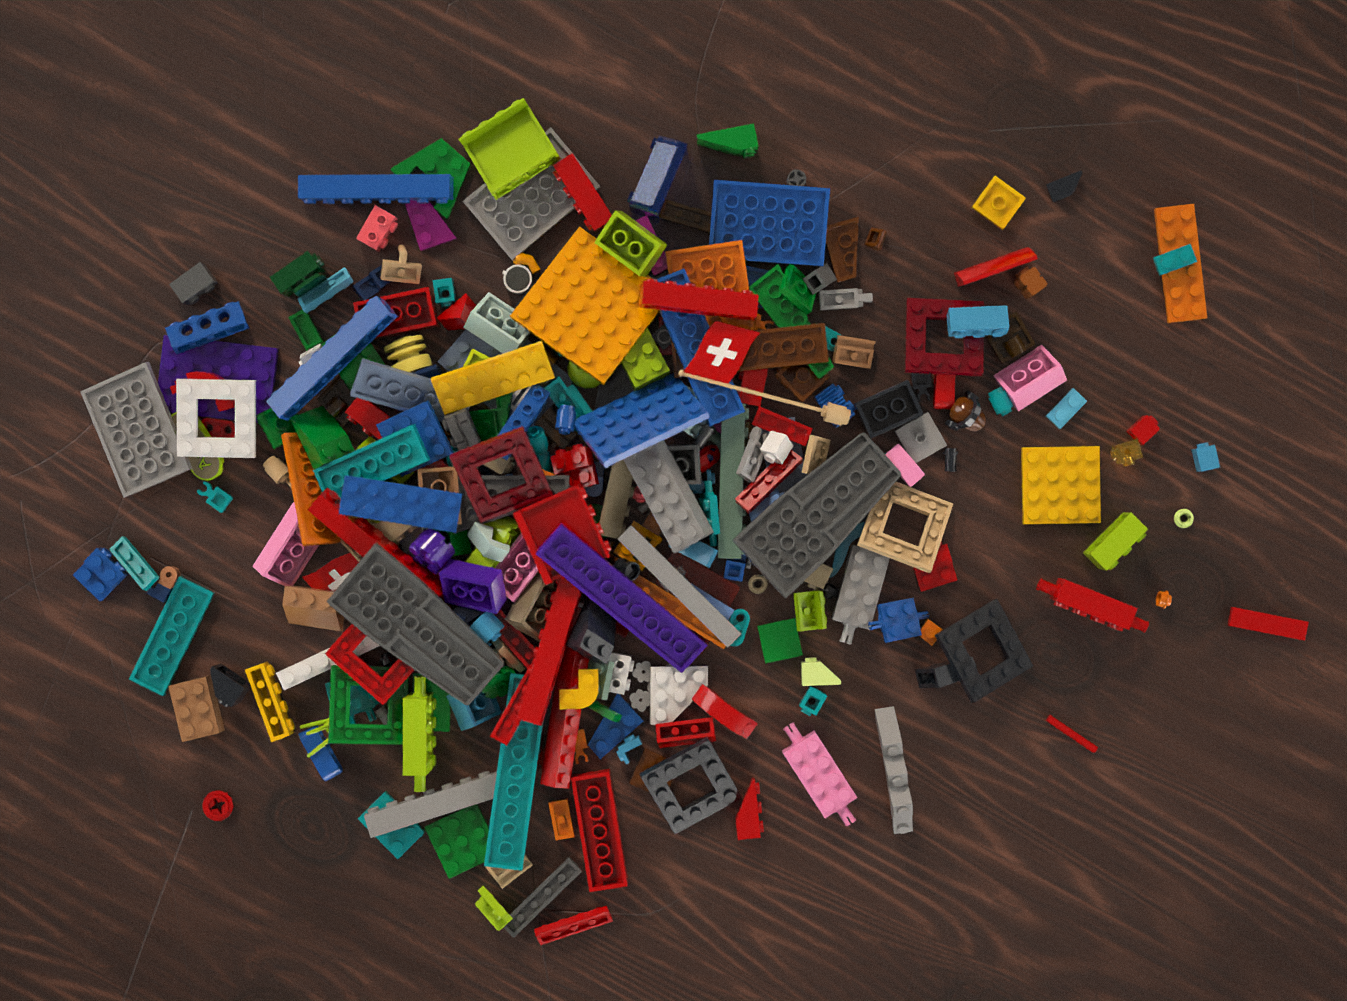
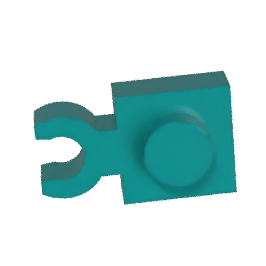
[197,481,234,513]

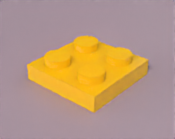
[971,176,1026,230]

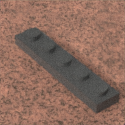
[503,856,582,938]

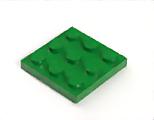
[424,804,489,879]

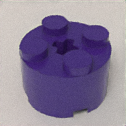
[409,528,455,574]

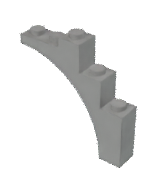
[875,706,913,834]

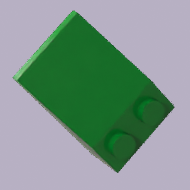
[697,124,758,159]
[290,406,355,470]

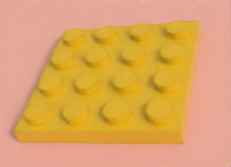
[1021,446,1101,524]

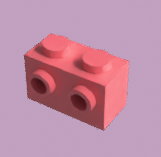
[356,205,398,252]

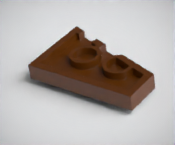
[826,217,859,283]

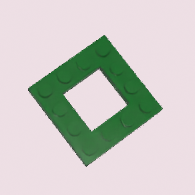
[328,665,408,745]

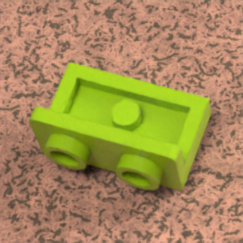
[793,591,827,631]

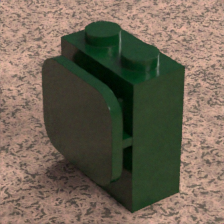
[270,251,327,297]

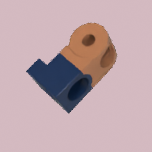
[146,566,181,602]

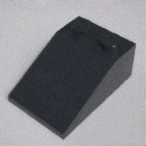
[566,596,616,664]

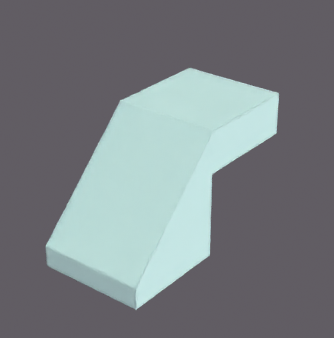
[467,522,510,562]

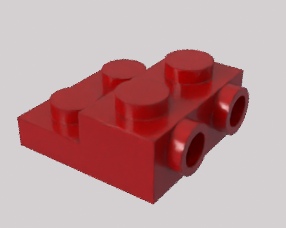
[550,444,599,488]
[913,541,958,592]

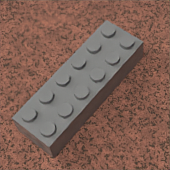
[623,440,714,553]

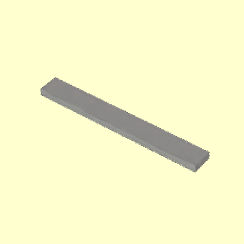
[617,525,741,648]

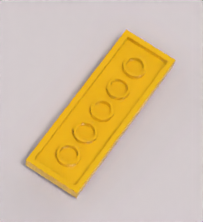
[431,341,555,415]

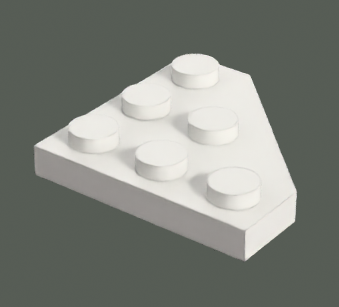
[650,666,708,725]

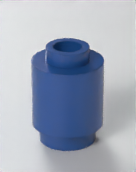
[555,405,577,435]

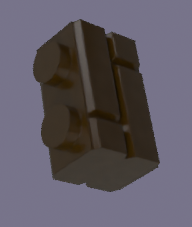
[534,408,578,450]

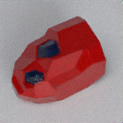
[699,445,720,473]

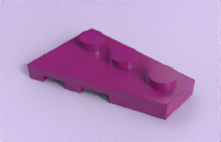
[405,200,457,251]

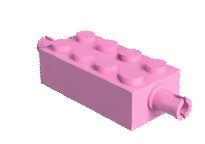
[782,722,857,826]

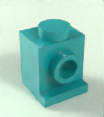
[433,278,456,308]
[799,686,827,716]

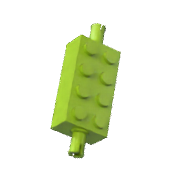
[403,675,436,792]

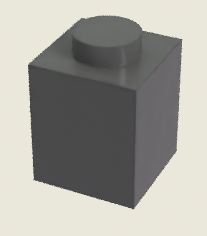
[803,263,837,295]

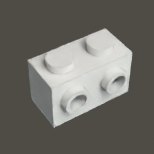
[609,652,635,695]

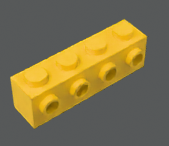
[245,661,295,742]

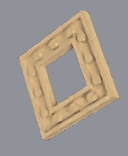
[857,482,953,573]

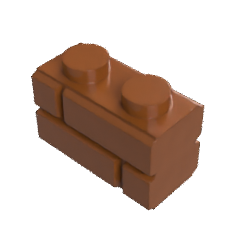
[1014,266,1048,299]

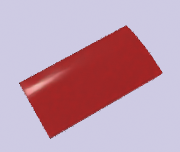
[954,247,1038,287]

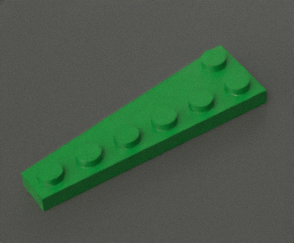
[749,264,834,379]

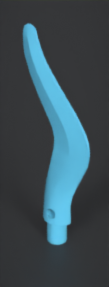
[829,522,865,578]

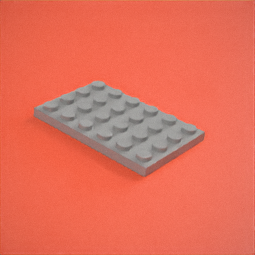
[463,128,600,261]
[80,362,193,498]

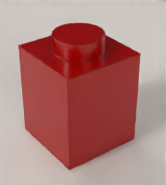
[1126,415,1160,445]

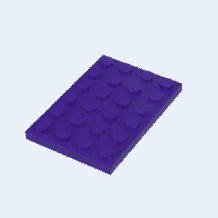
[158,335,279,423]

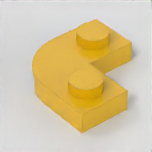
[559,669,599,709]

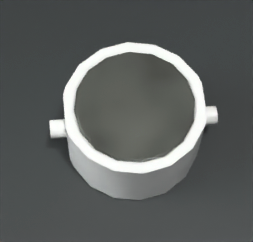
[502,264,533,295]

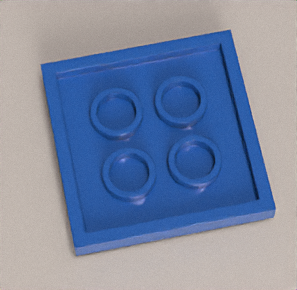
[376,400,454,477]

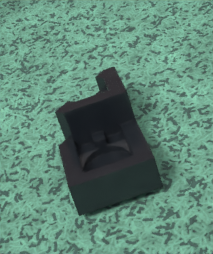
[1046,170,1083,202]

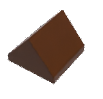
[864,227,887,251]

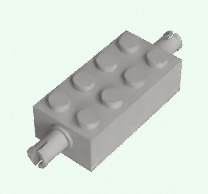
[831,545,890,644]

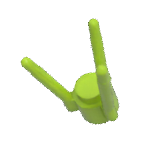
[300,718,329,758]

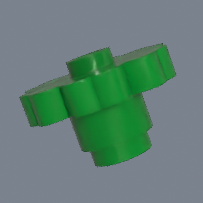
[482,666,516,699]

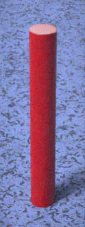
[1046,715,1098,753]

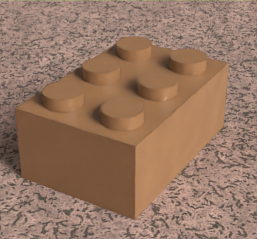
[169,675,225,742]

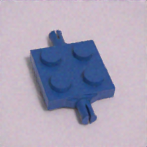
[868,598,929,643]

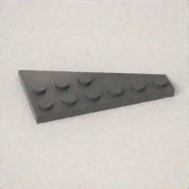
[453,475,570,534]

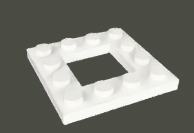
[176,379,256,458]

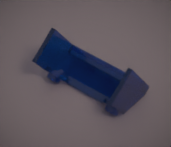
[627,135,688,223]

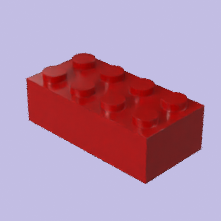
[353,287,439,340]

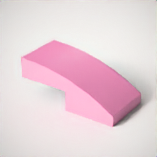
[885,444,925,487]

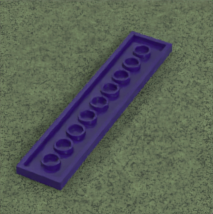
[536,523,708,673]

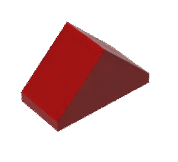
[437,294,477,330]

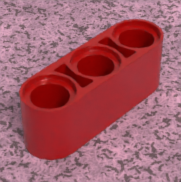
[933,353,956,409]

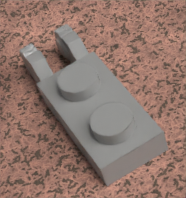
[736,426,769,482]

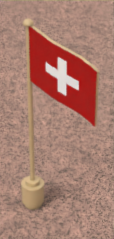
[679,321,851,426]
[263,456,362,591]

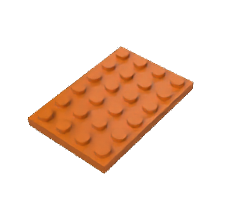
[665,240,755,331]

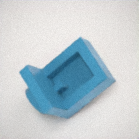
[689,469,715,493]
[616,734,642,764]

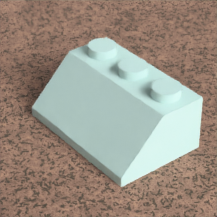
[464,292,531,354]

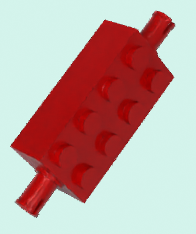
[1036,578,1149,633]

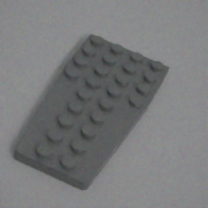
[732,433,901,598]
[326,542,504,705]

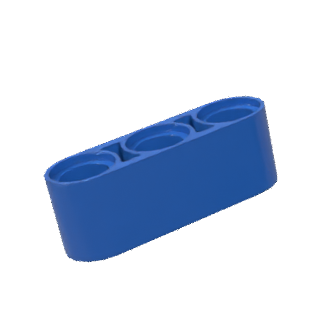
[299,725,343,781]

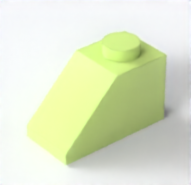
[801,657,841,686]

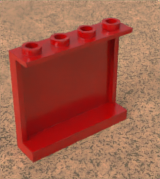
[513,484,612,585]

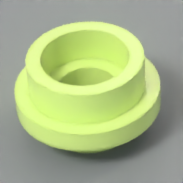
[1174,509,1194,528]

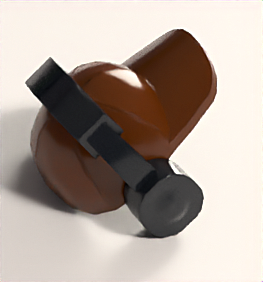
[944,390,986,431]

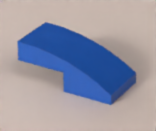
[723,555,746,582]

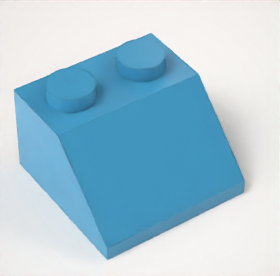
[446,691,502,731]

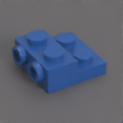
[73,548,128,602]

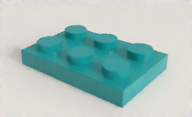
[358,791,426,859]

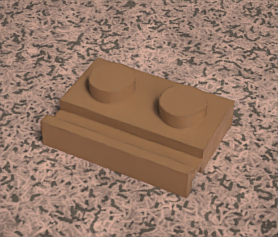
[832,335,876,369]

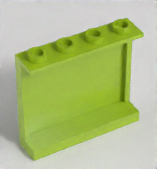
[459,98,561,200]

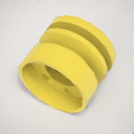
[384,335,433,373]

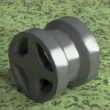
[787,169,806,186]

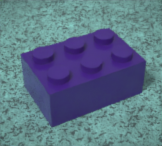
[439,559,507,614]

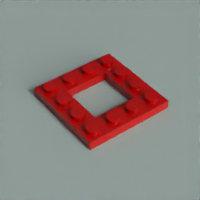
[325,624,414,705]

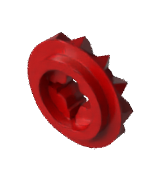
[202,790,234,821]

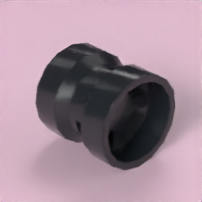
[614,558,640,581]

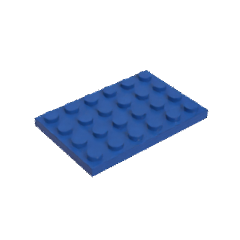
[709,180,830,266]
[574,373,710,468]

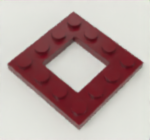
[905,298,984,376]
[450,426,553,523]

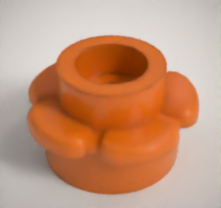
[1156,590,1172,609]

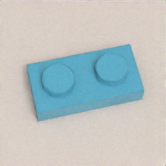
[1046,388,1087,429]

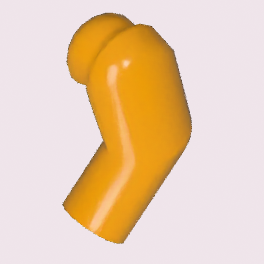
[513,253,541,274]

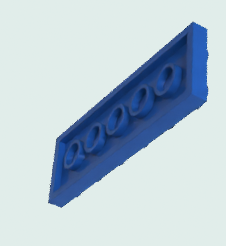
[339,475,462,532]

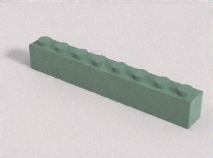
[718,404,749,559]

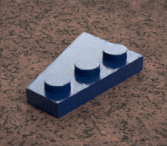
[588,693,643,759]

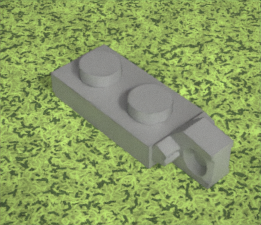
[819,288,873,311]

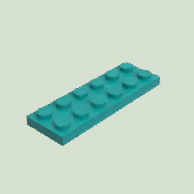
[313,424,430,498]
[129,576,215,696]

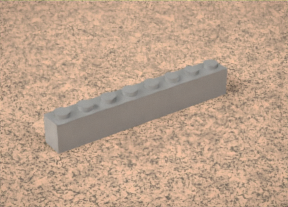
[364,771,497,838]

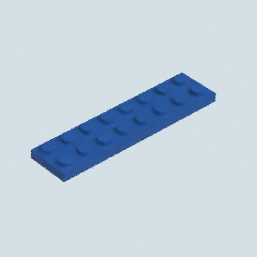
[657,268,745,427]

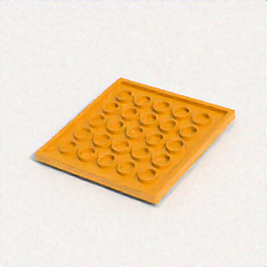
[510,226,660,385]

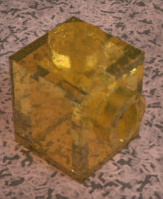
[1110,439,1143,467]

